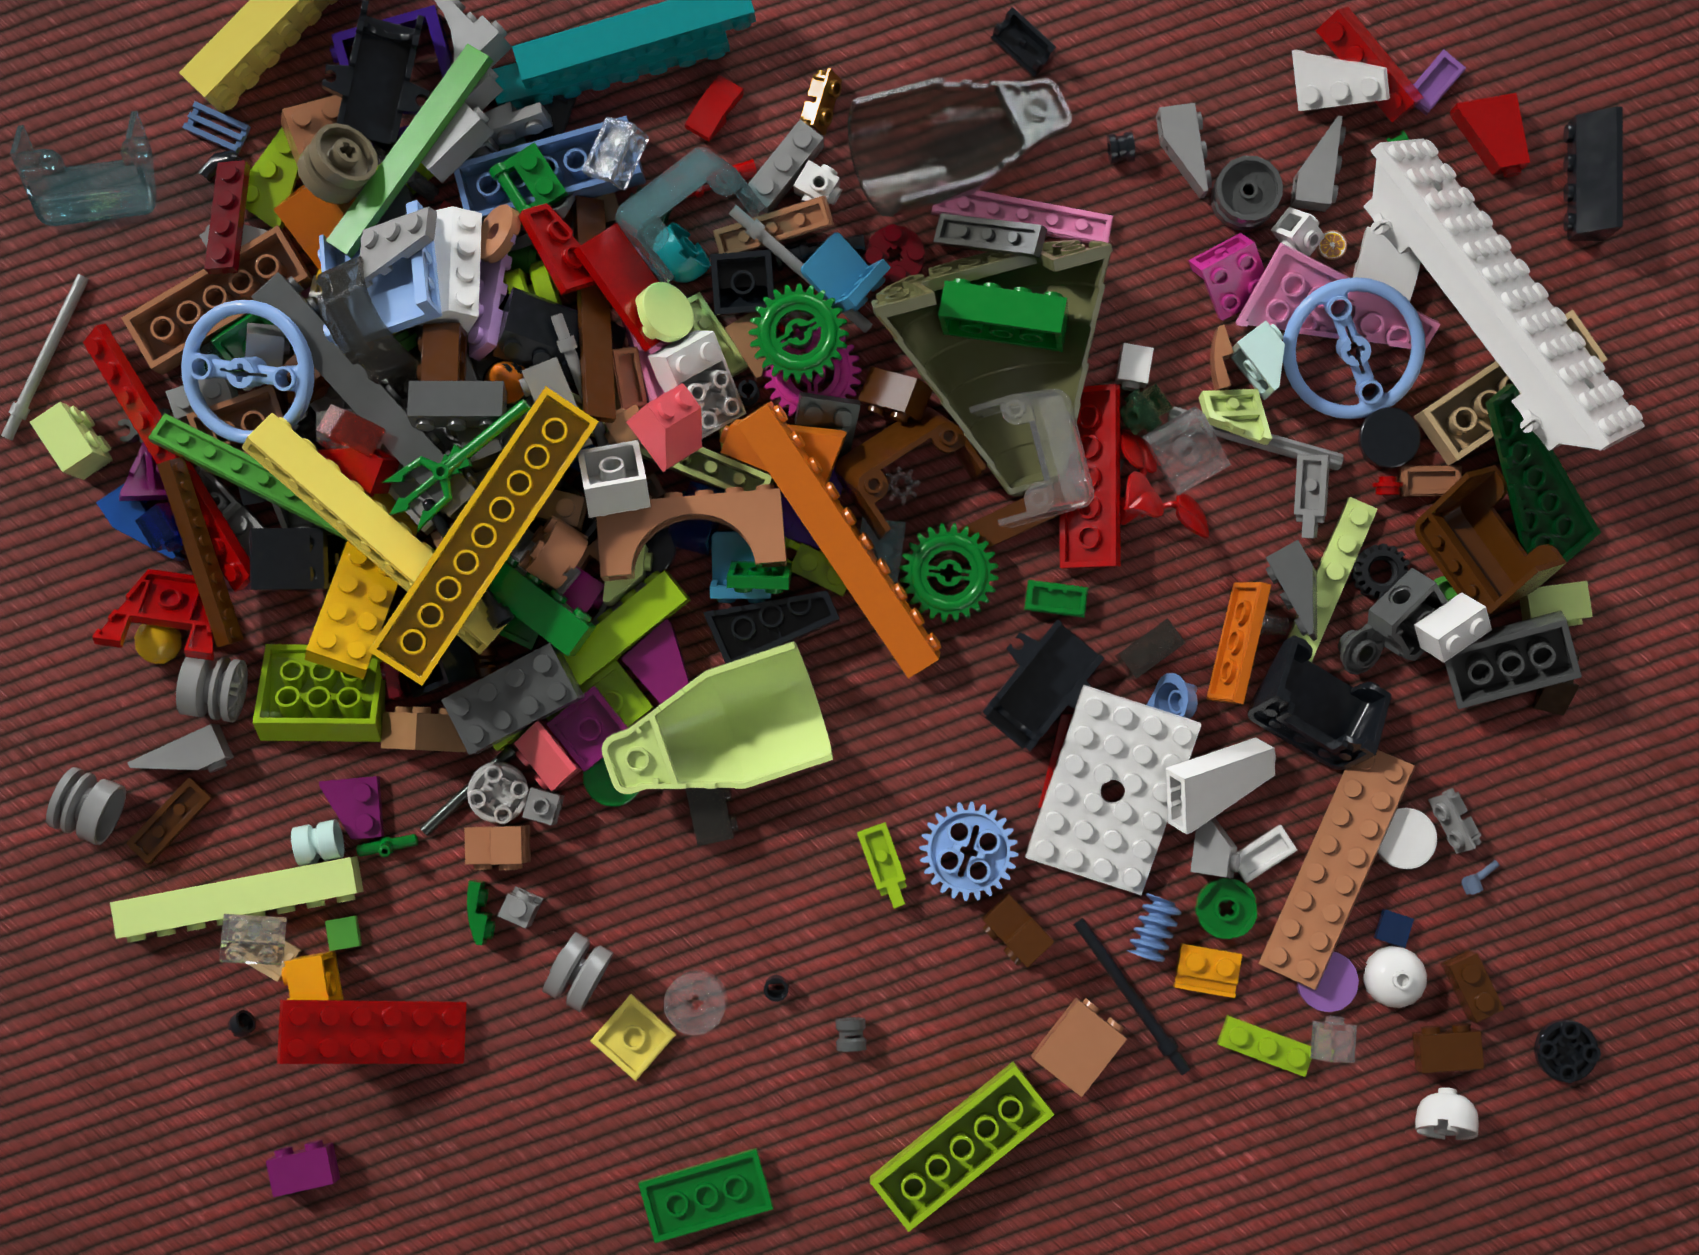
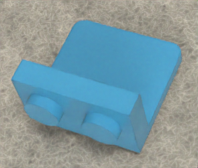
[801,232,891,313]
[710,531,772,603]

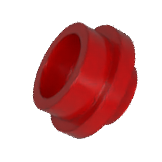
[1372,476,1403,495]

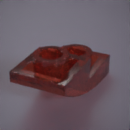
[316,404,386,458]

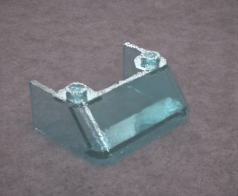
[10,111,157,226]
[615,147,765,284]

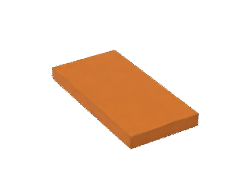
[1207,582,1271,704]

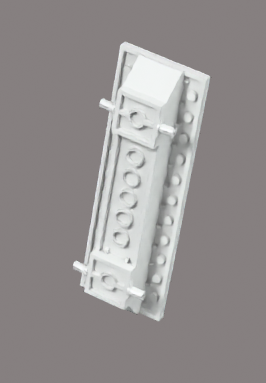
[1364,138,1645,451]

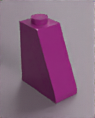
[621,619,690,704]

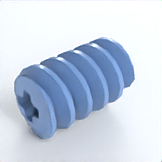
[1126,893,1182,962]

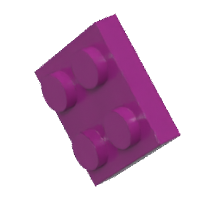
[546,686,628,772]

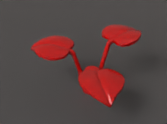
[1120,429,1209,539]

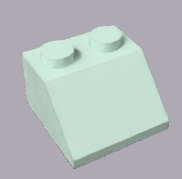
[1231,320,1285,400]

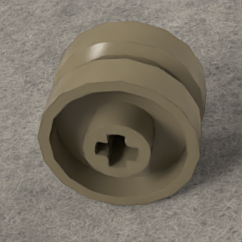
[297,123,378,204]

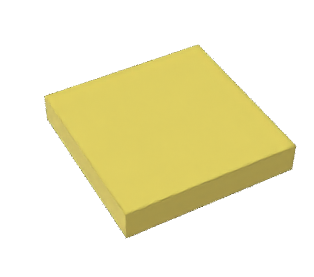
[590,994,677,1081]

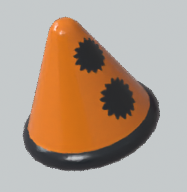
[482,359,528,408]

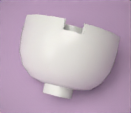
[1363,946,1427,1008]
[1415,1088,1479,1140]

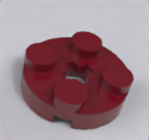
[865,224,925,286]

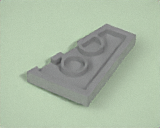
[356,207,437,290]

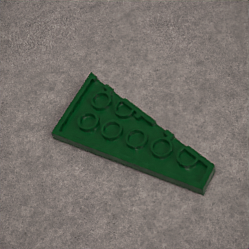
[1485,384,1601,562]

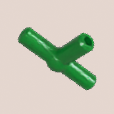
[356,834,418,857]

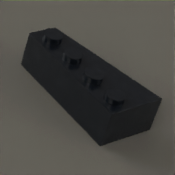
[703,590,840,663]

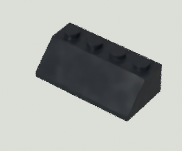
[1563,106,1623,241]
[492,287,626,384]

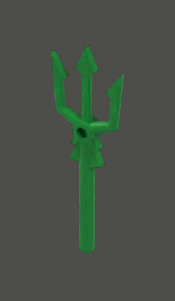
[382,399,531,532]

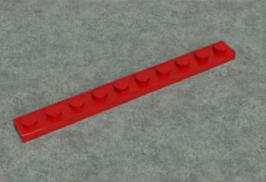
[83,324,250,592]

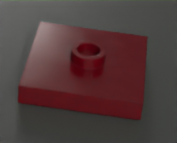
[380,660,409,701]

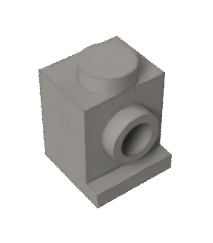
[498,886,544,929]

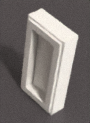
[1237,825,1298,883]

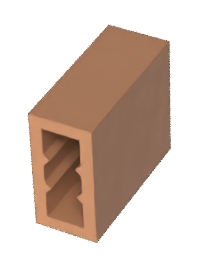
[1031,998,1127,1097]

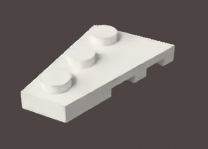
[1292,50,1390,111]

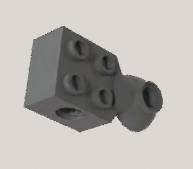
[1338,568,1448,675]

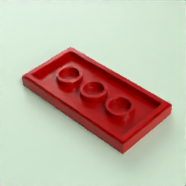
[573,223,661,352]

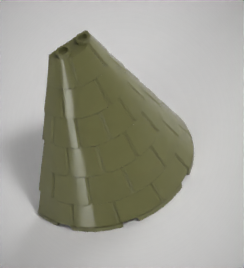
[871,240,1113,497]

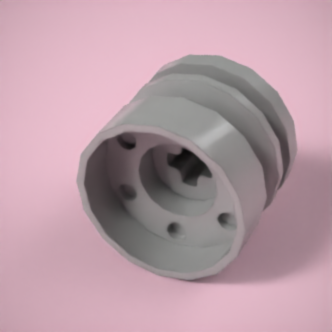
[176,657,248,722]
[46,767,126,845]

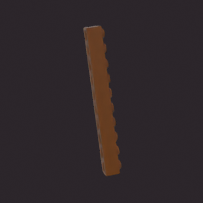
[157,457,244,648]

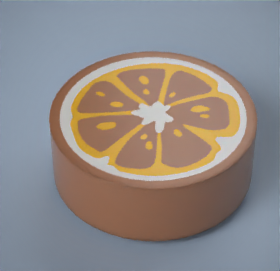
[1315,230,1347,262]

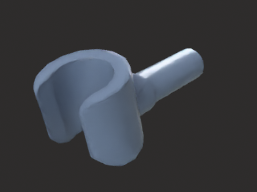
[1462,860,1500,895]

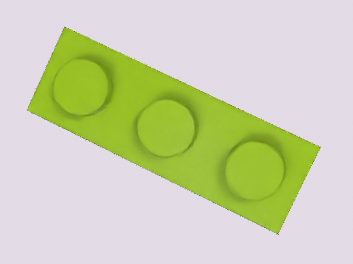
[1217,1015,1316,1077]

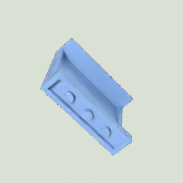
[318,200,442,351]

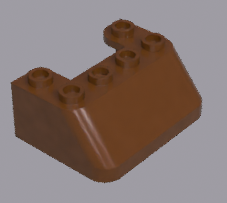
[1415,465,1567,616]

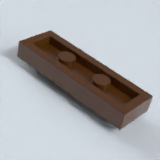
[126,777,214,865]

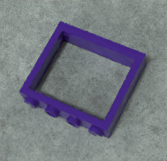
[330,5,454,153]

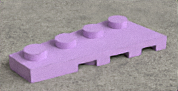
[468,234,516,361]

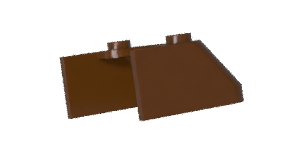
[835,406,986,541]

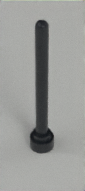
[423,499,515,630]

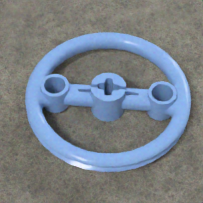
[1283,277,1426,419]
[181,300,314,444]

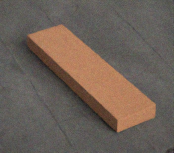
[713,196,834,254]

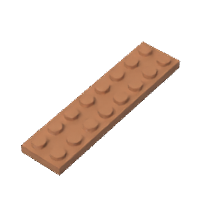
[1258,750,1416,990]

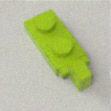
[857,822,907,909]

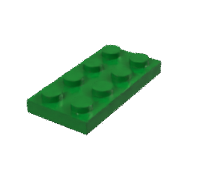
[638,1147,774,1243]

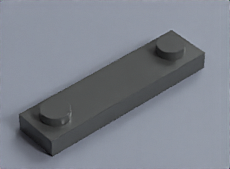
[933,213,1047,258]

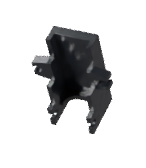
[322,0,430,148]
[979,620,1105,752]

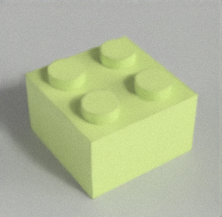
[30,402,113,480]

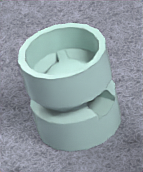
[291,819,345,866]

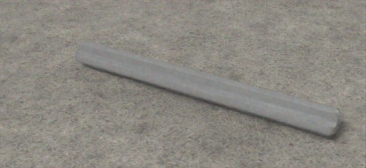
[1168,407,1344,470]

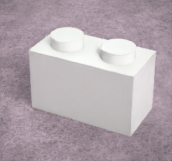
[1414,592,1492,663]

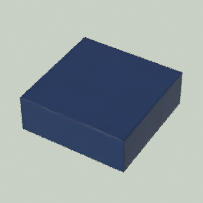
[1374,909,1414,948]

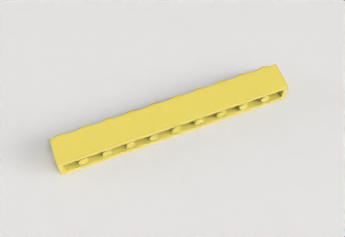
[242,412,507,655]

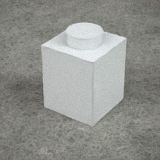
[1115,343,1154,391]

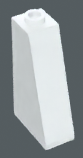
[1166,737,1276,834]

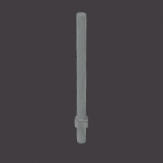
[729,205,873,333]
[1,274,89,440]
[551,313,610,447]

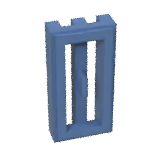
[182,101,251,154]

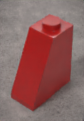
[1450,92,1530,178]

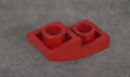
[685,75,744,142]

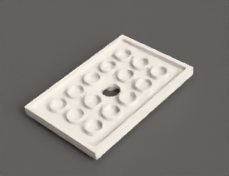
[1025,685,1201,895]

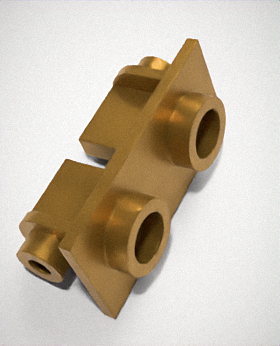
[799,68,842,136]

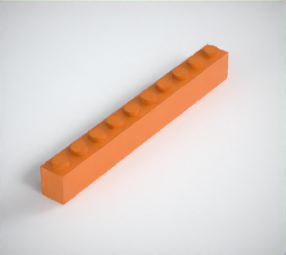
[737,401,941,679]

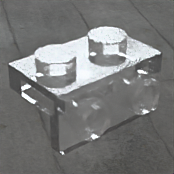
[219,914,287,965]

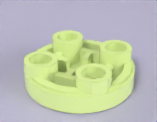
[635,282,694,342]

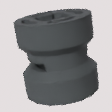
[835,1017,867,1052]

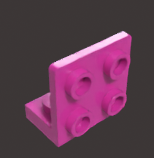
[1188,233,1265,320]

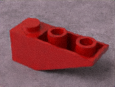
[317,447,400,497]

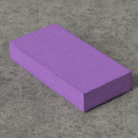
[1413,49,1466,115]

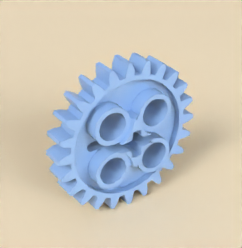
[919,802,1018,901]

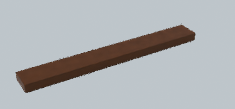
[572,195,616,423]

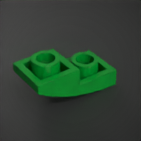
[467,879,495,946]

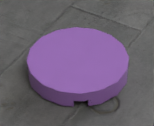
[1297,952,1359,1012]

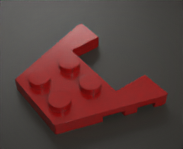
[92,569,214,661]

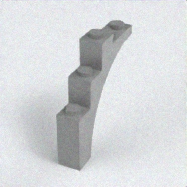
[421,0,512,183]

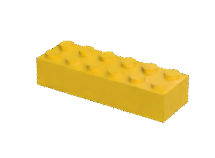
[305,493,418,680]

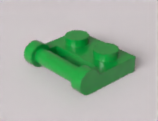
[489,142,568,213]

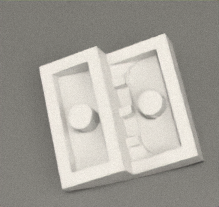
[1353,226,1421,302]

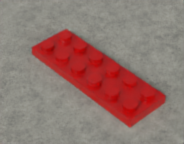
[1059,384,1121,569]
[277,1000,467,1064]

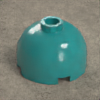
[653,222,711,283]

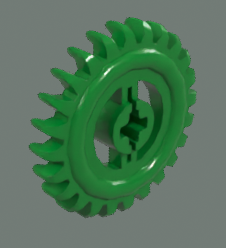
[748,283,849,384]
[899,523,999,623]

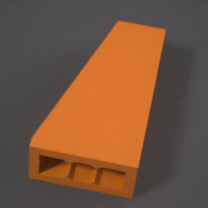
[719,419,848,483]

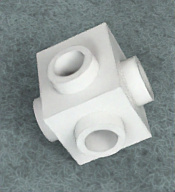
[793,160,842,205]
[1271,207,1325,256]

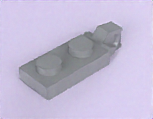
[1294,454,1330,538]

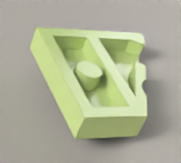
[1198,389,1272,445]

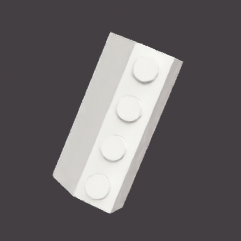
[418,206,482,335]

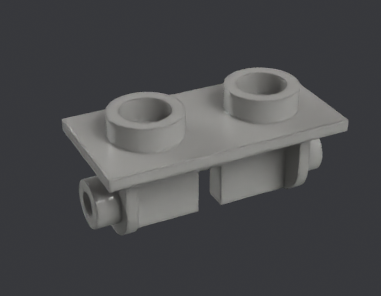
[1428,788,1482,854]

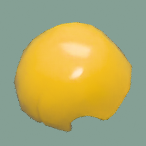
[134,624,182,664]

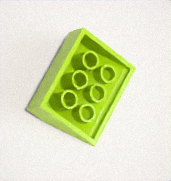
[252,644,386,742]

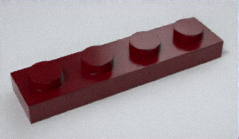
[204,160,251,275]

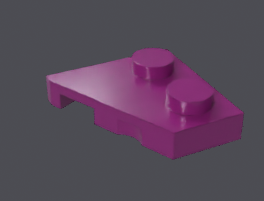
[119,442,168,501]
[319,776,384,839]

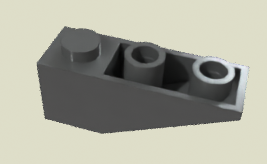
[1265,540,1317,641]

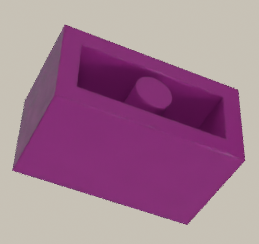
[266,1140,340,1197]

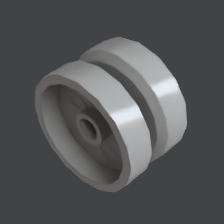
[542,932,614,1012]

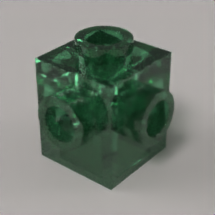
[1120,384,1173,435]

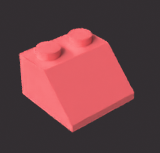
[626,383,702,472]
[514,720,582,792]

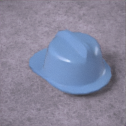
[1147,673,1198,719]

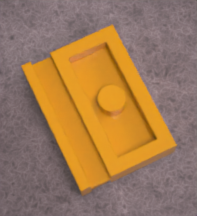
[1173,943,1242,998]

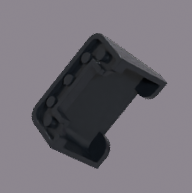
[1247,635,1392,770]

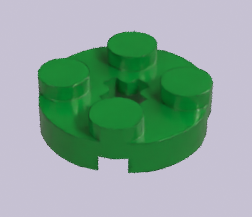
[1194,877,1257,939]

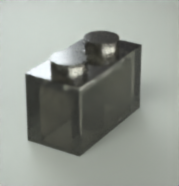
[1115,618,1186,680]
[686,788,739,846]

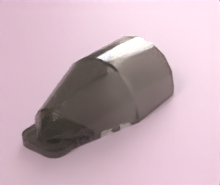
[847,78,1072,217]

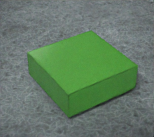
[325,915,362,951]

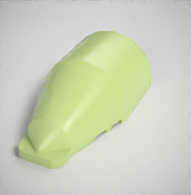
[602,641,833,794]

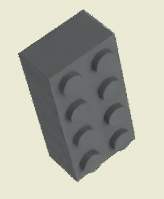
[1445,610,1582,709]
[441,643,585,755]

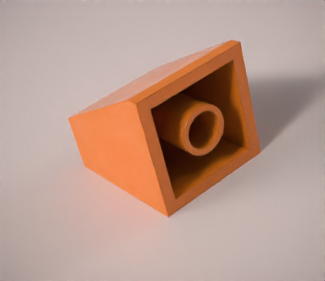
[273,185,356,269]

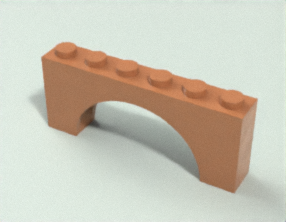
[596,484,787,581]

